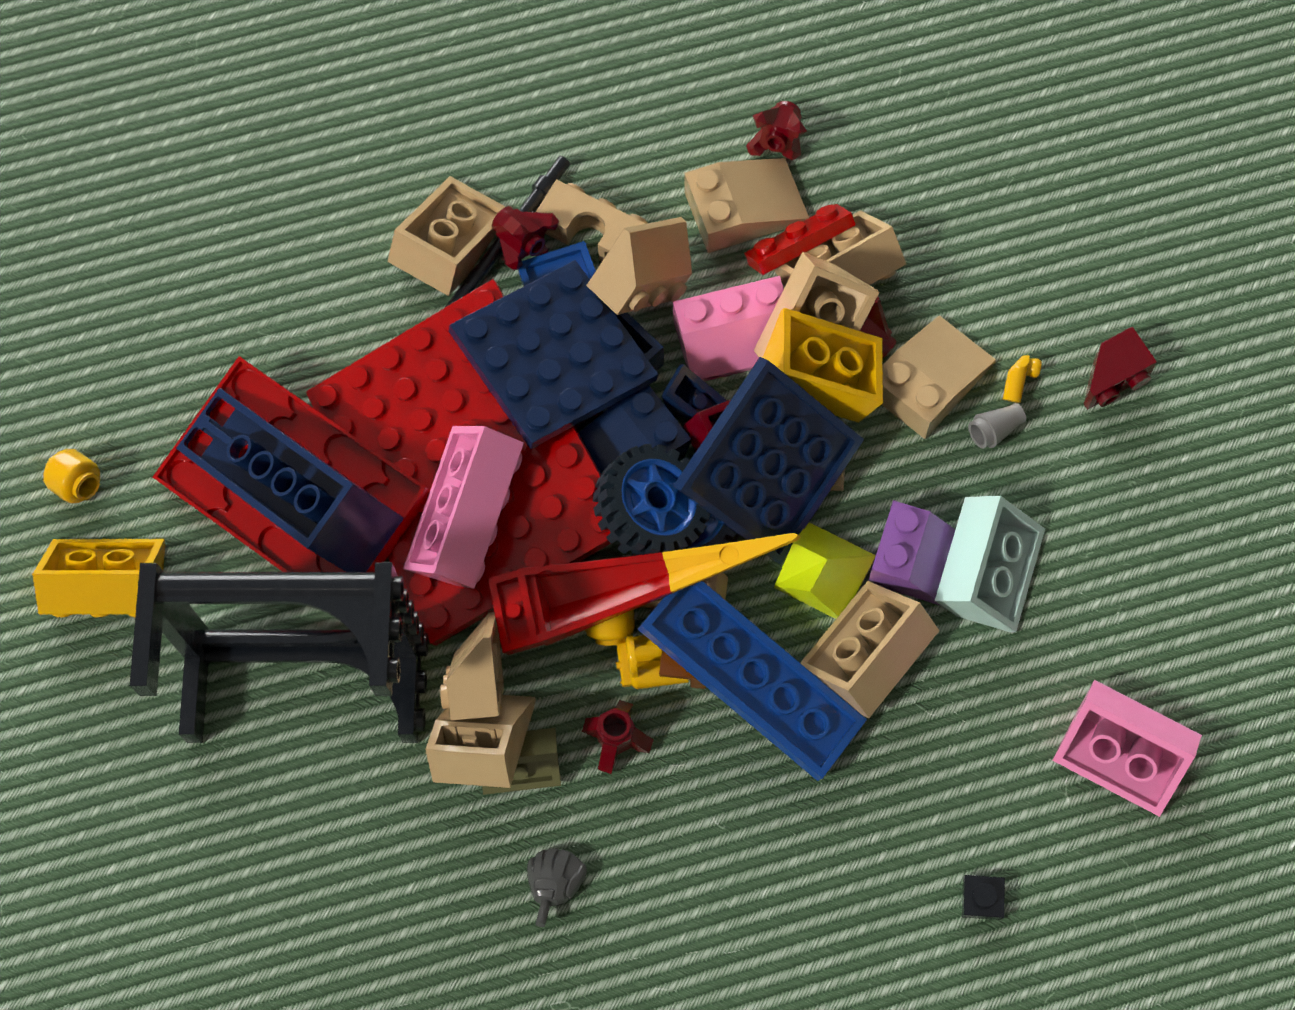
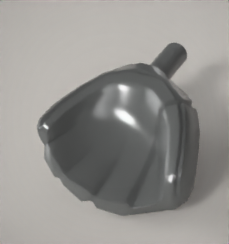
[527,848,587,927]

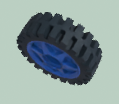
[593,444,710,556]

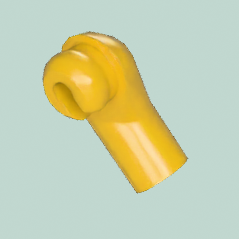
[1002,355,1042,403]

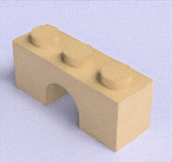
[536,179,647,262]

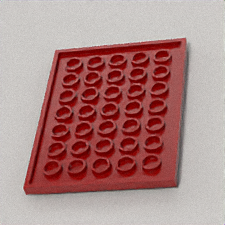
[306,279,611,646]

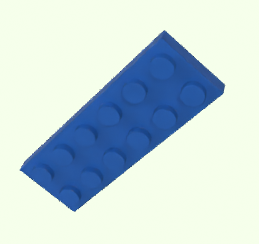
[638,581,867,781]

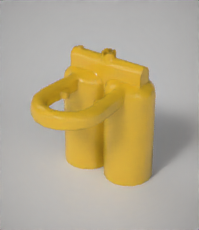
[616,635,689,689]

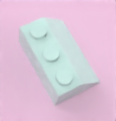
[935,496,1045,633]

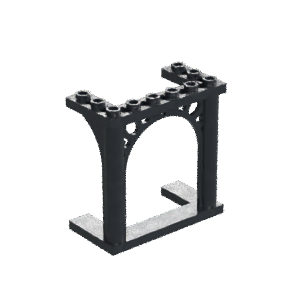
[129,562,429,743]

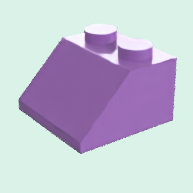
[869,500,955,606]

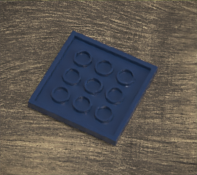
[449,260,658,449]
[673,357,864,565]

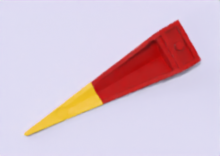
[488,533,800,655]

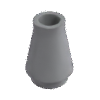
[968,403,1026,449]

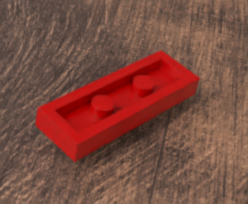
[744,204,856,275]

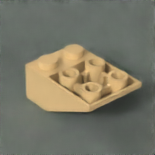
[425,695,536,788]

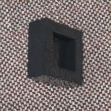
[962,875,1005,920]

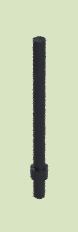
[444,156,571,308]

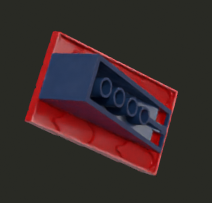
[152,356,430,572]

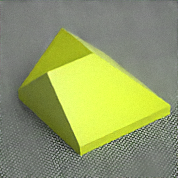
[774,523,876,619]

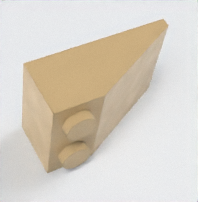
[684,158,809,253]
[387,176,505,296]
[881,315,996,439]

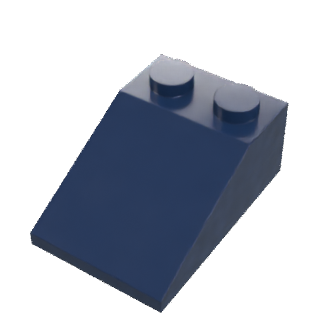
[579,385,691,475]

